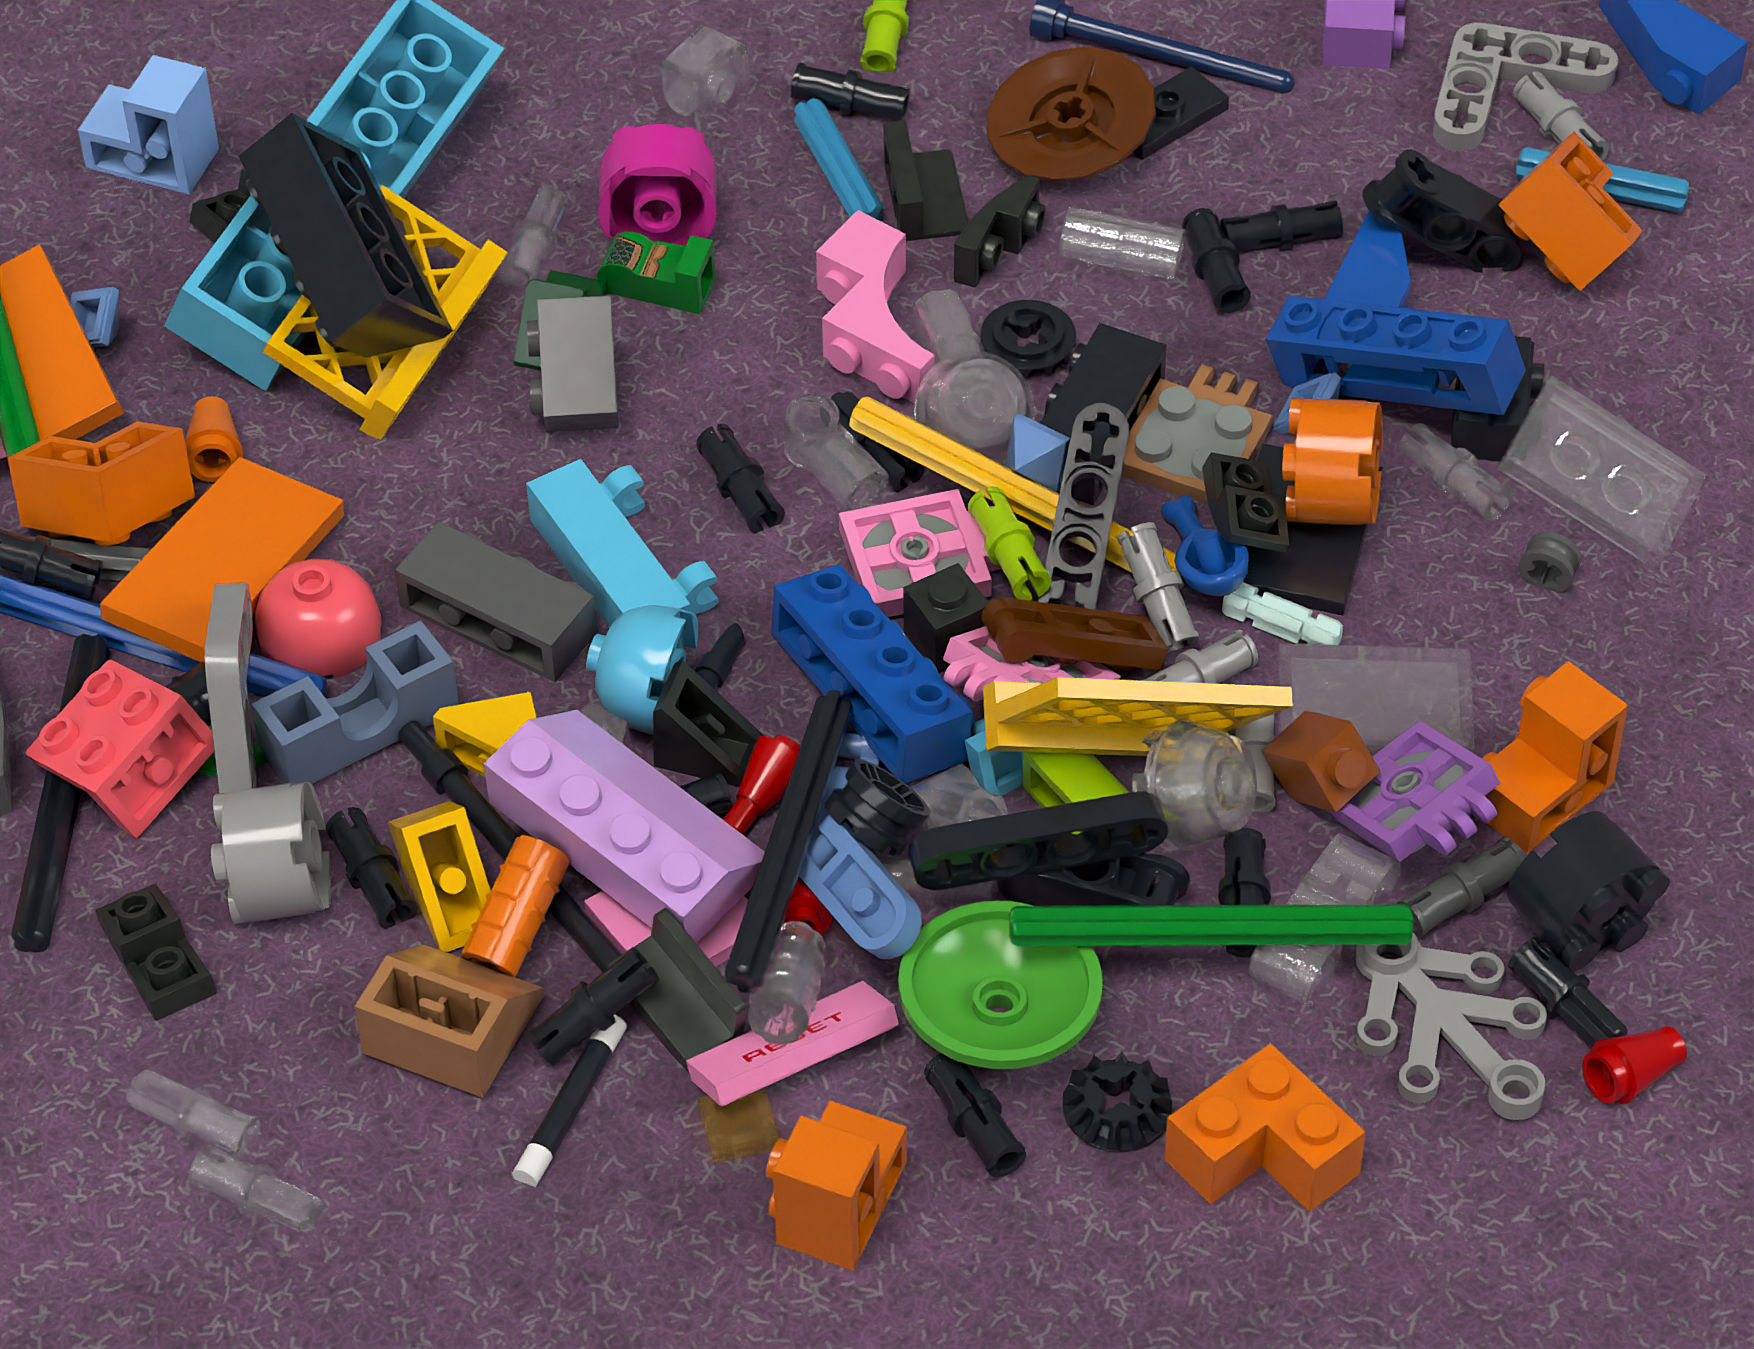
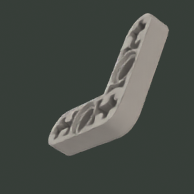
[1433,23,1618,151]
[205,582,257,793]

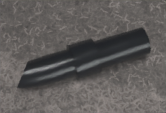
[695,623,744,690]

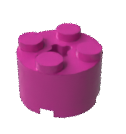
[598,124,716,246]

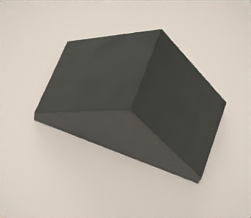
[653,660,765,787]

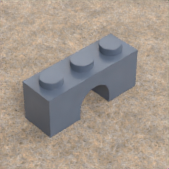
[251,620,459,784]

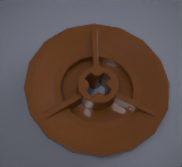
[987,46,1156,183]

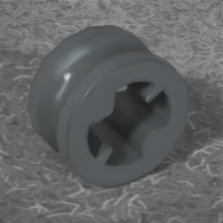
[1518,532,1582,593]

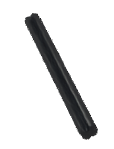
[11,633,110,952]
[724,690,853,993]

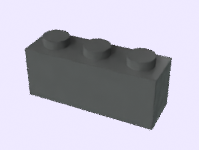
[395,521,598,682]

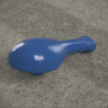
[1161,495,1249,597]

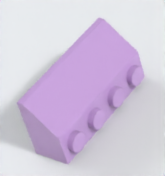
[484,710,765,944]

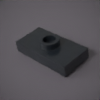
[1133,66,1229,160]

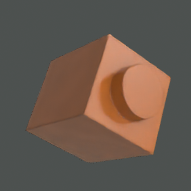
[1261,710,1380,813]

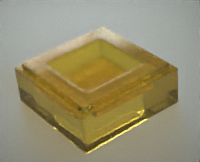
[697,1087,779,1164]

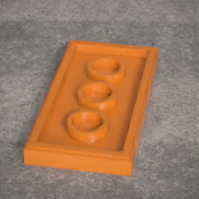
[0,244,125,441]
[100,457,344,662]

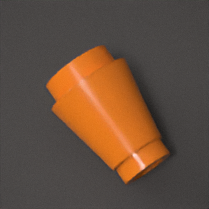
[185,396,243,482]

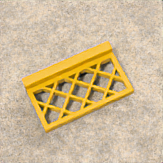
[263,185,508,439]
[983,677,1293,758]

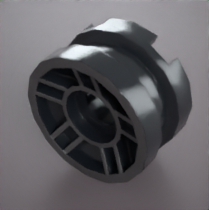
[825,759,930,857]

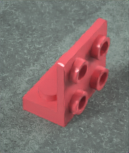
[26,660,215,839]

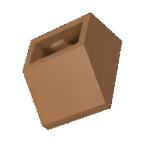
[354,944,544,1098]

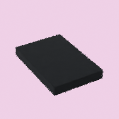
[1243,444,1383,616]

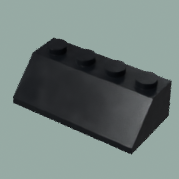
[239,113,453,358]

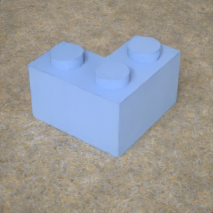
[78,55,219,195]

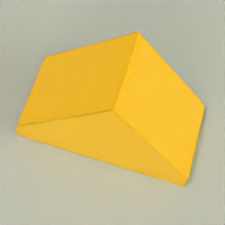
[433,692,536,778]

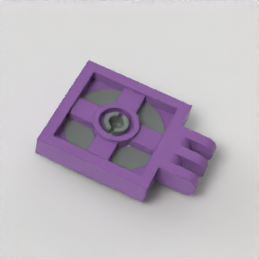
[1327,720,1500,863]

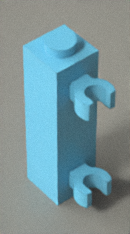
[526,459,718,628]

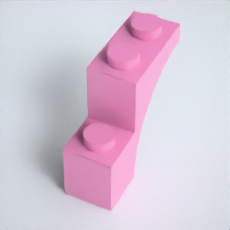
[816,210,934,407]

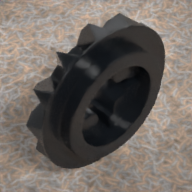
[980,300,1076,379]
[1062,1051,1173,1152]

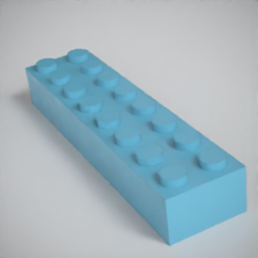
[164,0,504,392]

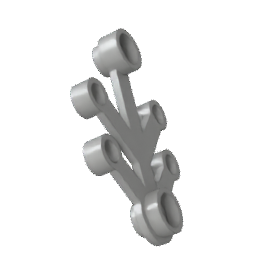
[1355,932,1547,1120]

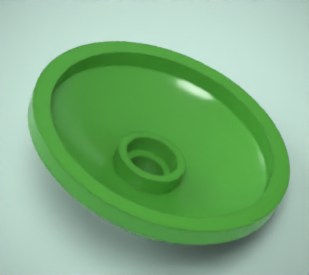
[898,901,1103,1069]

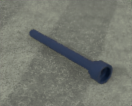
[1029,0,1295,93]

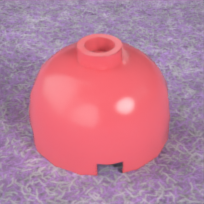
[255,558,382,679]

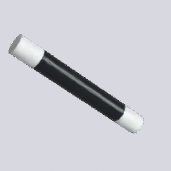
[512,1015,627,1187]

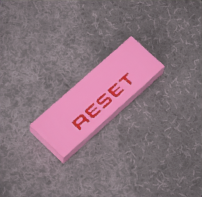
[686,981,899,1106]

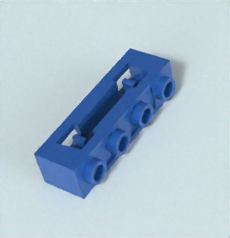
[1265,296,1526,415]

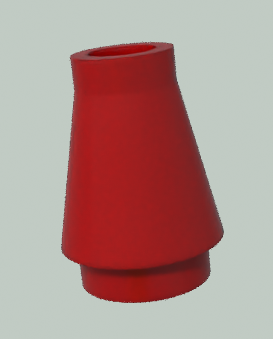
[1582,1025,1687,1104]

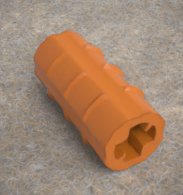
[461,835,570,978]

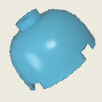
[586,605,698,735]

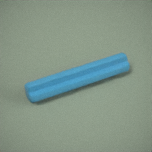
[794,98,883,221]
[1516,147,1689,213]

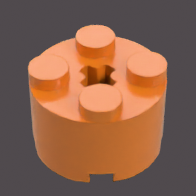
[1282,398,1383,525]

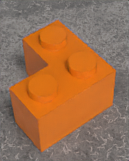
[1498,131,1643,291]
[8,421,195,546]
[1482,661,1628,854]
[1165,1043,1366,1212]
[766,1101,907,1271]

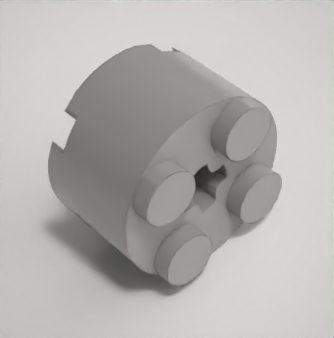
[211,782,331,925]

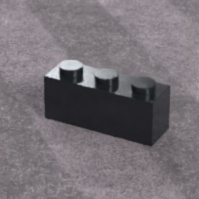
[1040,323,1167,505]

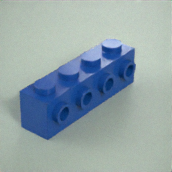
[771,564,975,783]

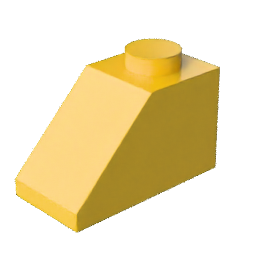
[388,801,491,953]

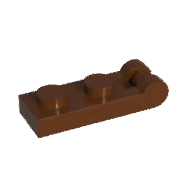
[981,597,1169,671]

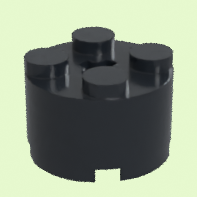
[1507,811,1670,971]

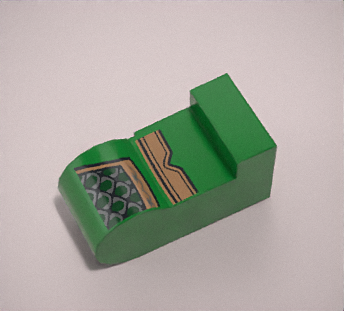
[597,232,716,315]

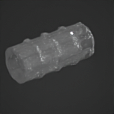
[1059,206,1186,281]
[912,289,995,410]
[748,921,826,1045]

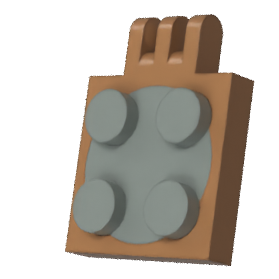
[1113,364,1273,505]

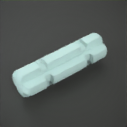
[1222,582,1343,656]

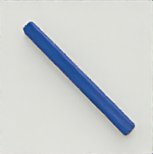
[0,573,328,698]

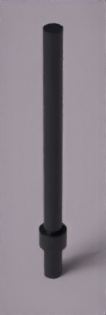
[398,721,622,973]

